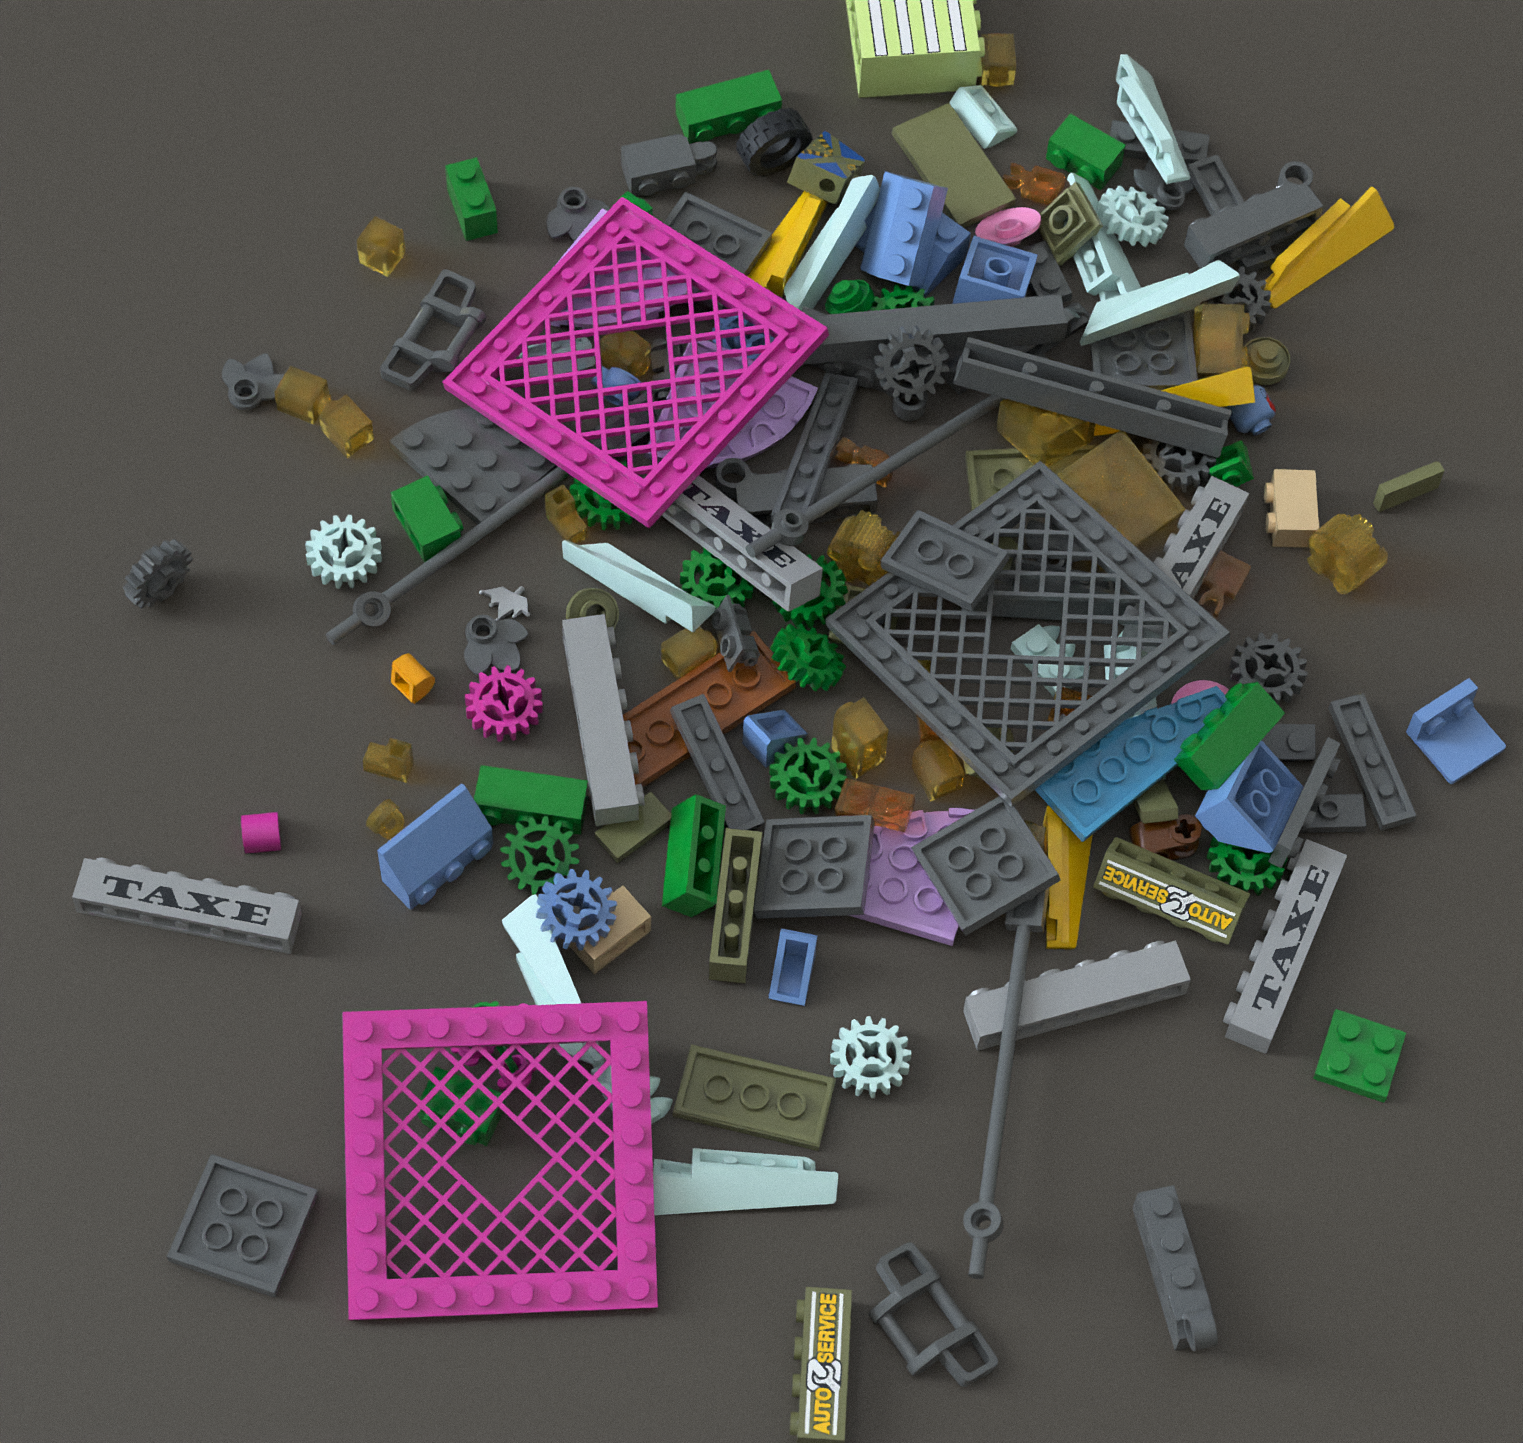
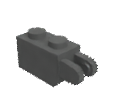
[621,134,717,196]

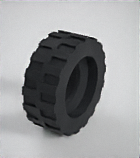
[736,108,813,177]

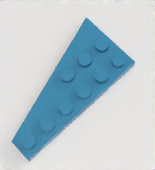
[1035,686,1227,842]

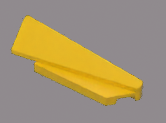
[1264,186,1394,309]
[726,191,828,308]
[1088,367,1255,436]
[1044,806,1093,949]

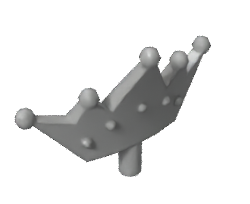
[479,586,530,621]

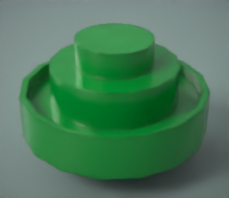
[825,279,875,314]

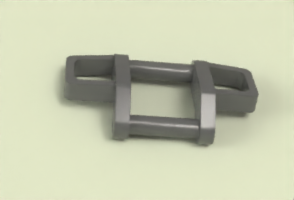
[380,269,487,391]
[868,1242,998,1387]

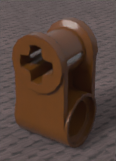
[1129,814,1202,861]

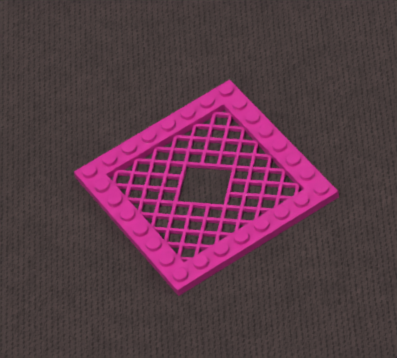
[442,197,829,528]
[343,1001,658,1320]

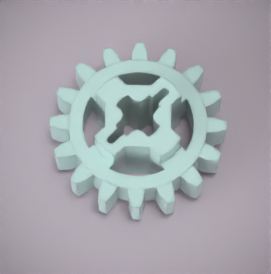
[1096,186,1169,247]
[305,515,382,589]
[830,1016,911,1098]

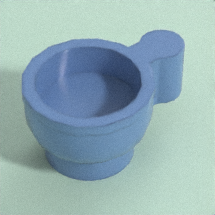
[591,366,642,407]

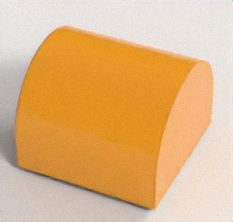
[391,653,435,704]

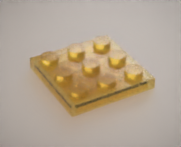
[1057,431,1185,571]

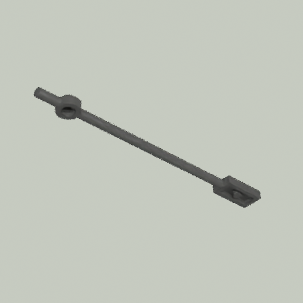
[746,352,1048,558]
[325,391,661,645]
[963,861,1051,1279]

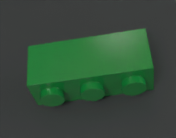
[676,70,782,144]
[1174,682,1285,790]
[474,765,588,835]
[662,794,726,917]

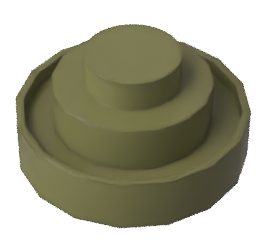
[1240,337,1291,385]
[566,588,619,629]

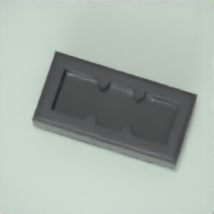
[1299,794,1366,833]

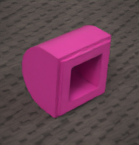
[241,812,281,854]

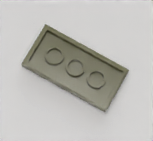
[892,103,1016,228]
[965,444,1110,511]
[673,1044,836,1151]

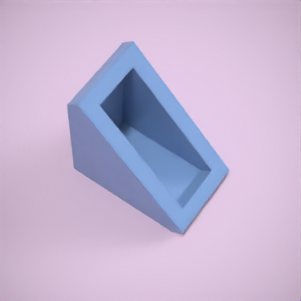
[742,709,808,768]
[768,928,818,1006]

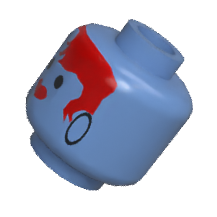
[1225,385,1276,436]

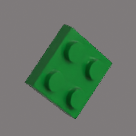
[1313,1009,1406,1103]

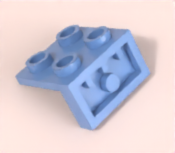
[1406,678,1506,784]

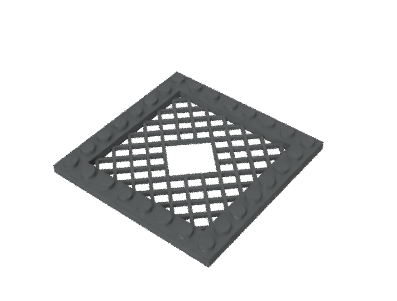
[825,461,1230,807]

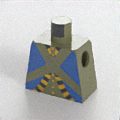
[787,131,865,204]

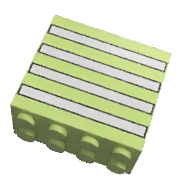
[846,0,985,98]

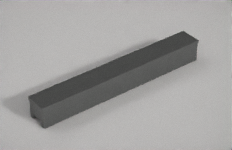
[803,294,1068,364]
[953,337,1232,458]

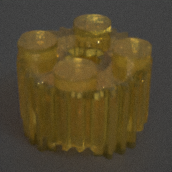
[827,510,900,586]
[1307,513,1388,594]

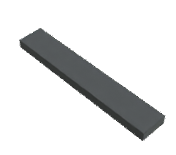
[771,372,858,524]

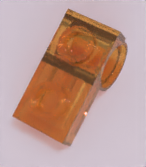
[835,778,915,832]

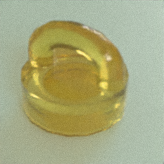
[366,799,405,839]

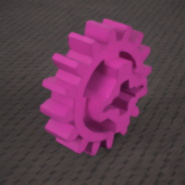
[465,665,543,742]

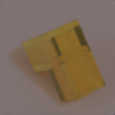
[545,484,588,544]
[363,738,414,783]

